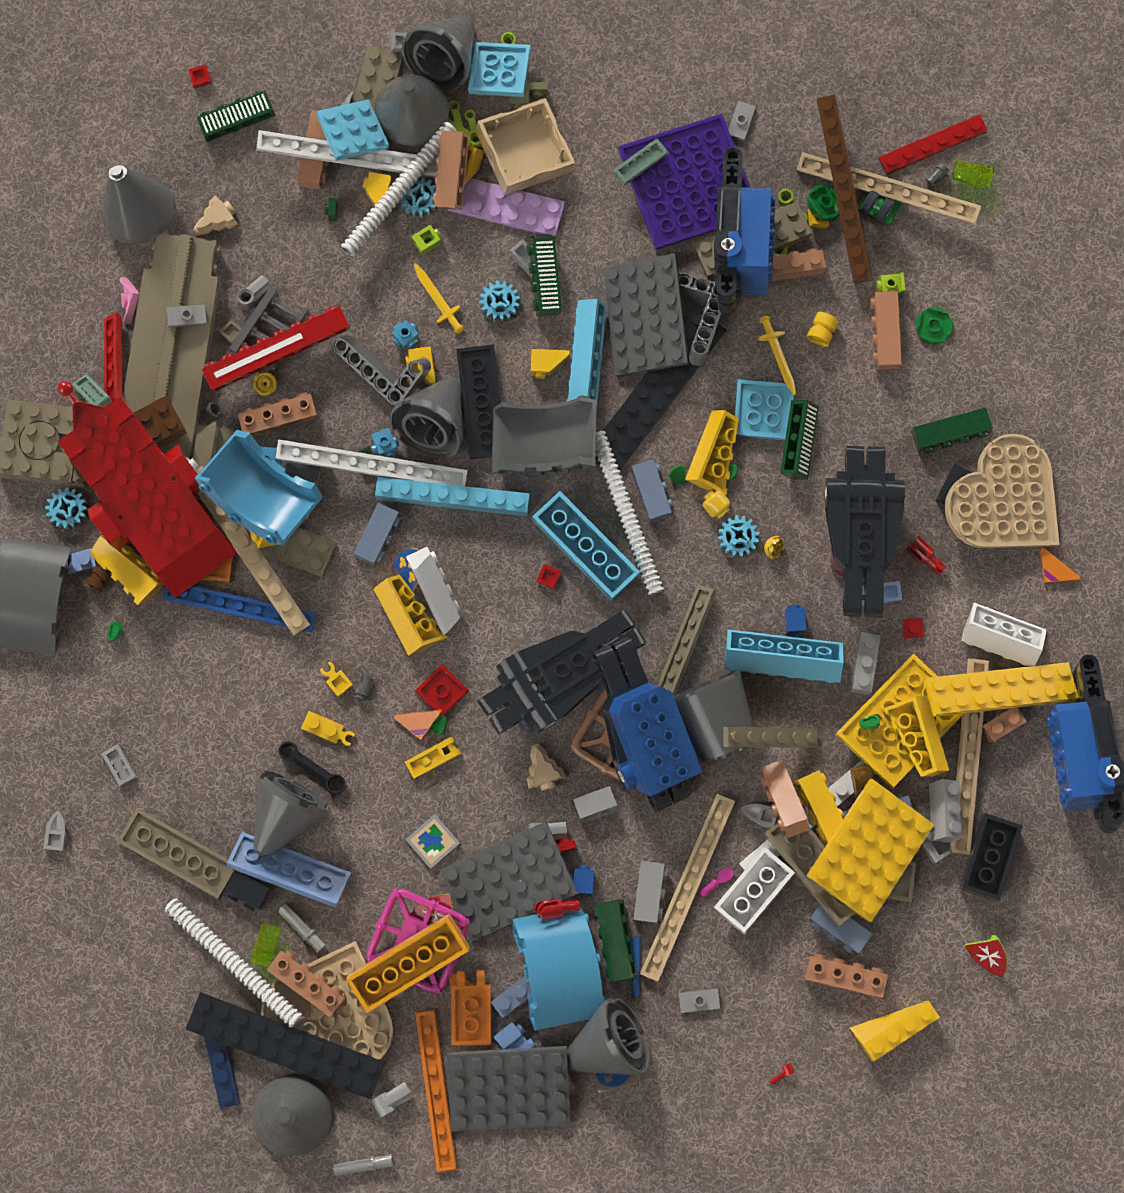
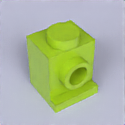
[411,225,442,257]
[876,272,906,296]

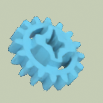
[399,177,436,218]
[479,280,520,322]
[45,487,88,530]
[718,515,760,557]

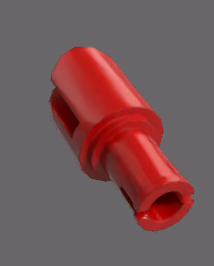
[906,535,947,575]
[534,899,580,921]

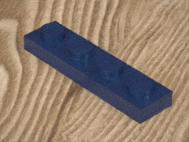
[204,1037,240,1109]

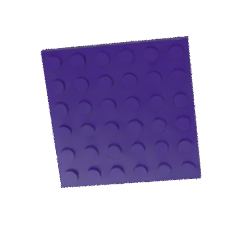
[617,114,751,250]

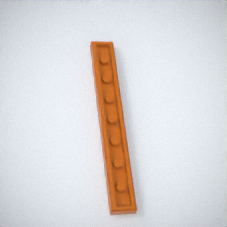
[415,1010,457,1173]

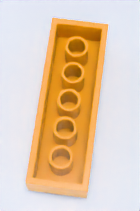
[346,914,470,1013]

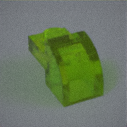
[952,160,995,188]
[249,922,281,967]

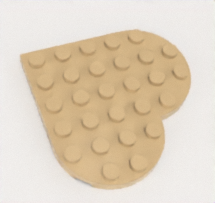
[945,434,1059,548]
[261,941,393,1060]

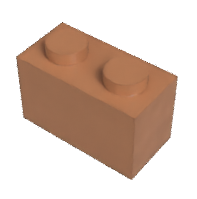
[982,708,1027,744]

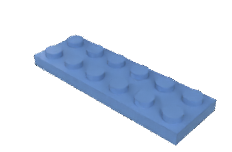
[226,832,351,908]

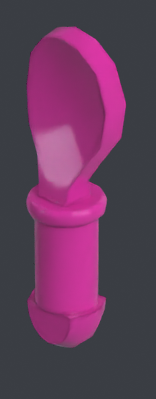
[699,867,734,897]

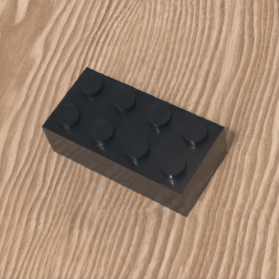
[959,813,1023,902]

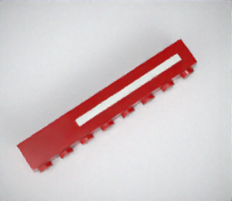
[201,306,350,393]

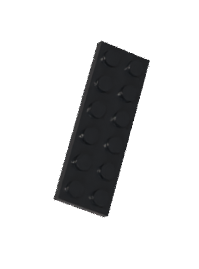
[456,344,501,460]

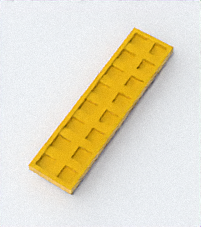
[924,662,1079,717]

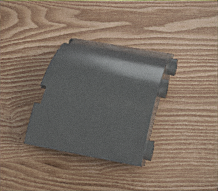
[492,395,596,476]
[0,538,72,655]

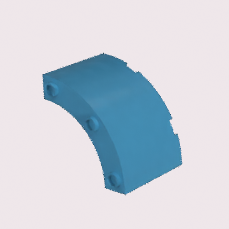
[195,430,323,546]
[513,906,606,1030]

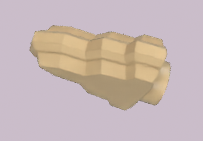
[193,196,238,236]
[527,743,566,791]

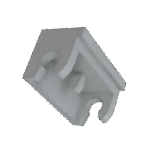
[573,786,618,824]
[921,820,951,864]

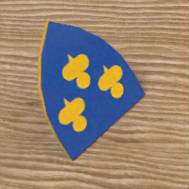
[394,548,419,592]

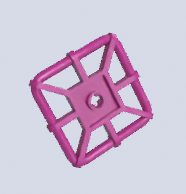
[365,888,470,994]

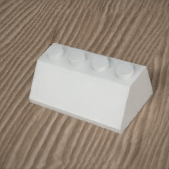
[406,547,460,635]
[961,603,1046,667]
[714,847,795,935]

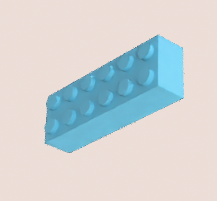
[532,491,640,602]
[724,630,843,683]

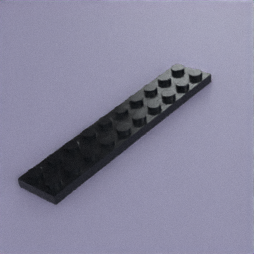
[595,308,727,470]
[185,992,385,1100]

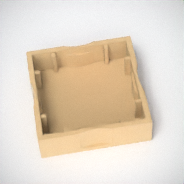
[475,98,575,195]

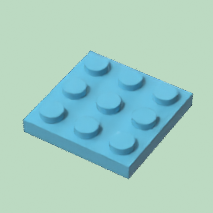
[468,42,531,97]
[316,99,389,161]
[735,379,794,440]

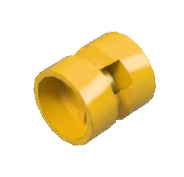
[806,312,839,347]

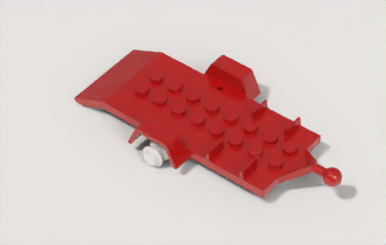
[57,381,238,598]

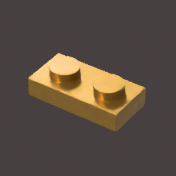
[850,764,873,800]

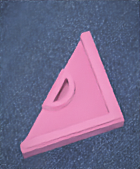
[119,277,140,324]

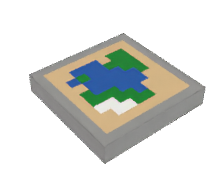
[405,814,461,869]

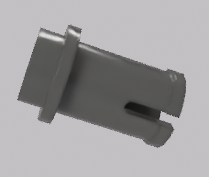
[926,163,949,188]
[355,675,373,701]

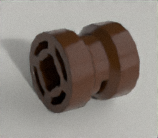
[85,566,111,592]

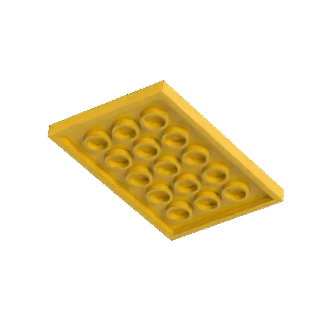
[835,654,962,789]
[807,779,934,922]

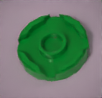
[807,185,839,221]
[915,307,953,344]

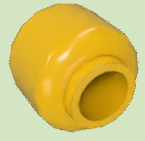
[702,490,731,519]

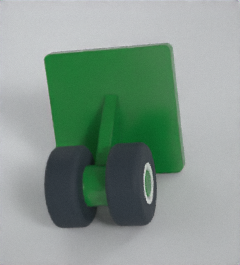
[858,190,903,225]

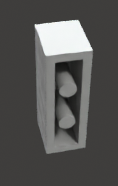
[850,632,881,695]
[929,779,962,843]
[633,861,668,924]

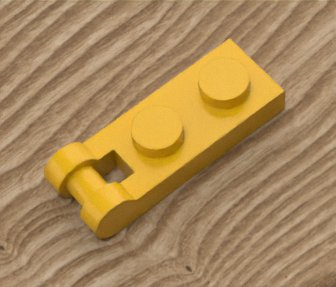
[405,737,462,779]

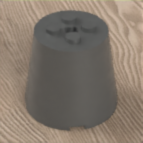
[673,670,754,761]

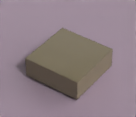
[219,319,242,344]

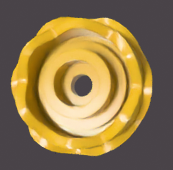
[253,372,277,396]
[764,536,785,559]

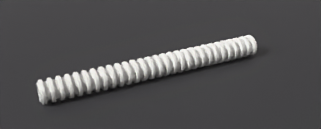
[341,122,457,256]
[596,431,664,596]
[165,898,303,1028]

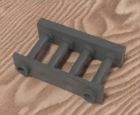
[229,286,310,373]

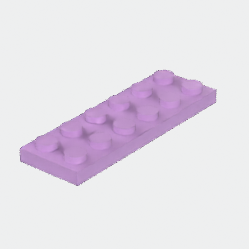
[447,178,565,237]

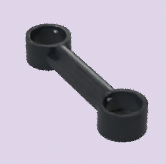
[278,741,346,794]

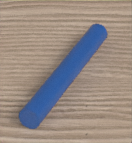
[632,937,641,997]

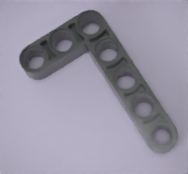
[679,273,722,366]
[333,335,431,405]

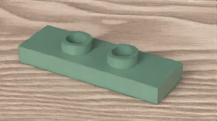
[613,139,669,186]
[72,374,113,407]

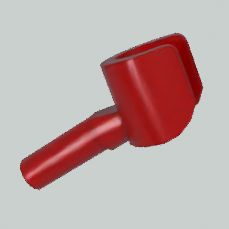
[769,1063,794,1085]

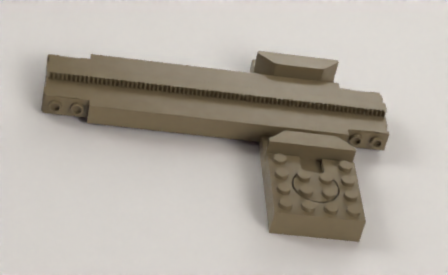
[0,233,235,502]

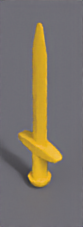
[414,263,464,334]
[758,315,796,395]

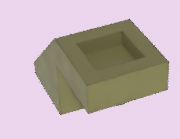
[510,82,548,110]

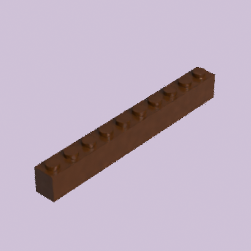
[816,94,873,284]

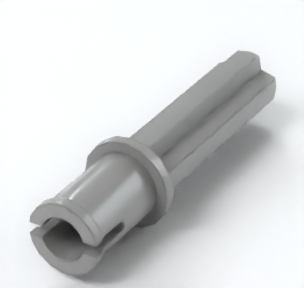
[278,904,326,953]
[333,1154,393,1176]

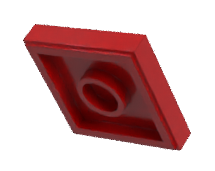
[415,664,469,716]

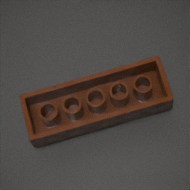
[64,395,187,488]

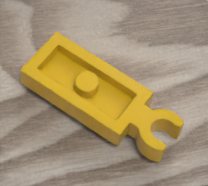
[301,711,355,746]

